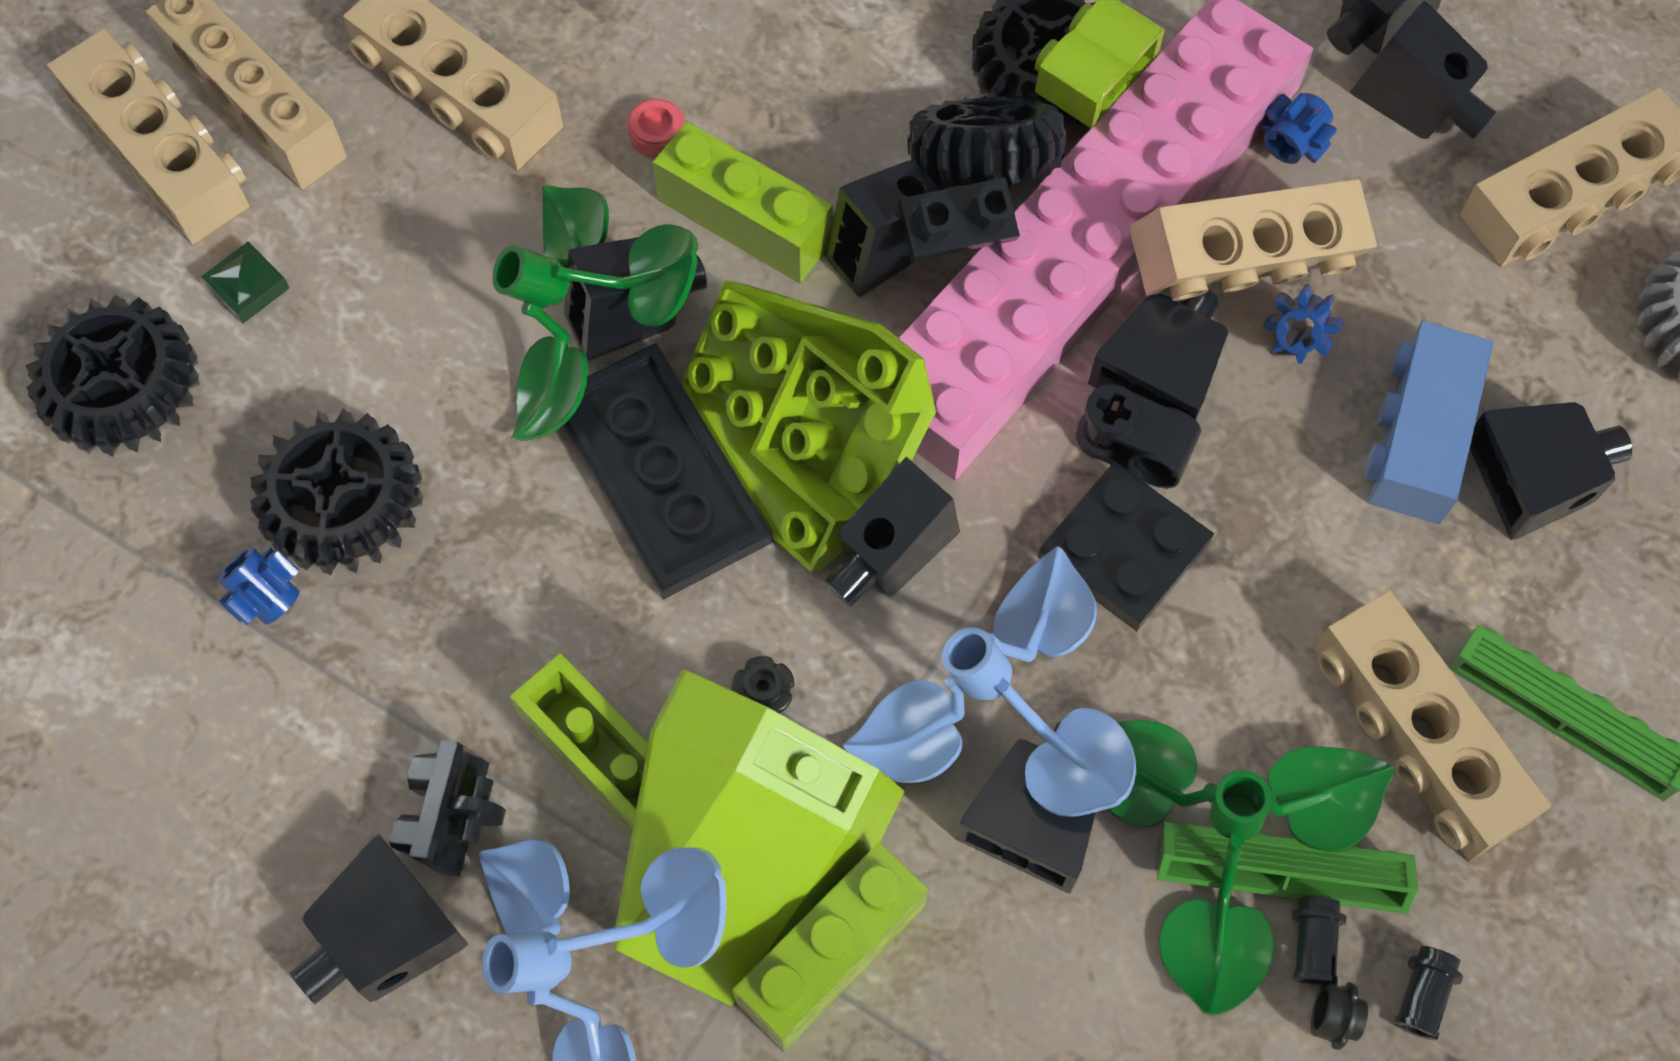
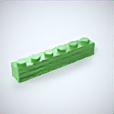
[1449,625,1680,801]
[1157,821,1418,914]

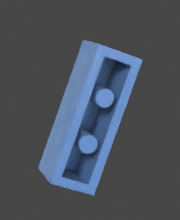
[1364,321,1494,525]

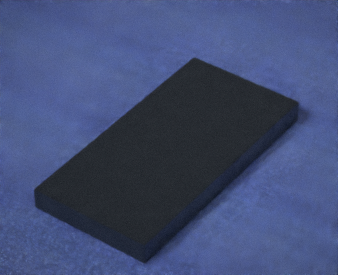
[564,343,773,600]

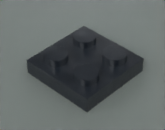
[1037,461,1215,632]

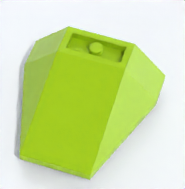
[681,280,936,573]
[612,669,905,1007]

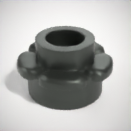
[731,656,795,714]
[1311,982,1368,1050]

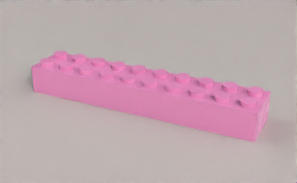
[899,0,1314,481]

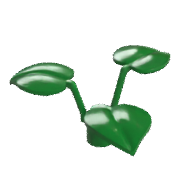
[492,186,698,441]
[1107,720,1394,1016]

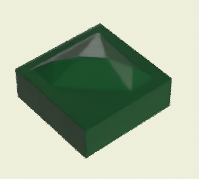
[201,241,289,324]

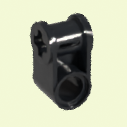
[1075,384,1201,489]

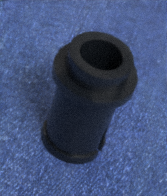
[1292,896,1347,986]
[1394,946,1463,1041]

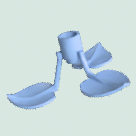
[843,546,1136,817]
[478,840,726,1061]

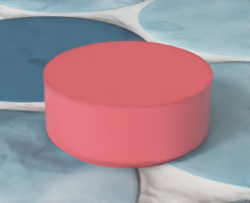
[627,99,685,158]

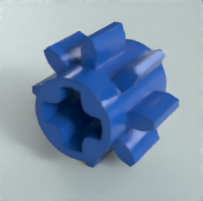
[1261,92,1337,164]
[1264,284,1344,364]
[218,547,300,625]

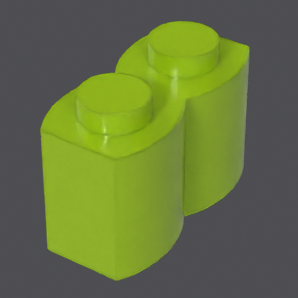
[1035,0,1165,128]

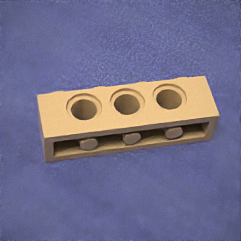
[145,0,347,191]
[343,0,564,171]
[46,28,250,245]
[1459,86,1680,267]
[1129,179,1378,301]
[1313,590,1552,862]

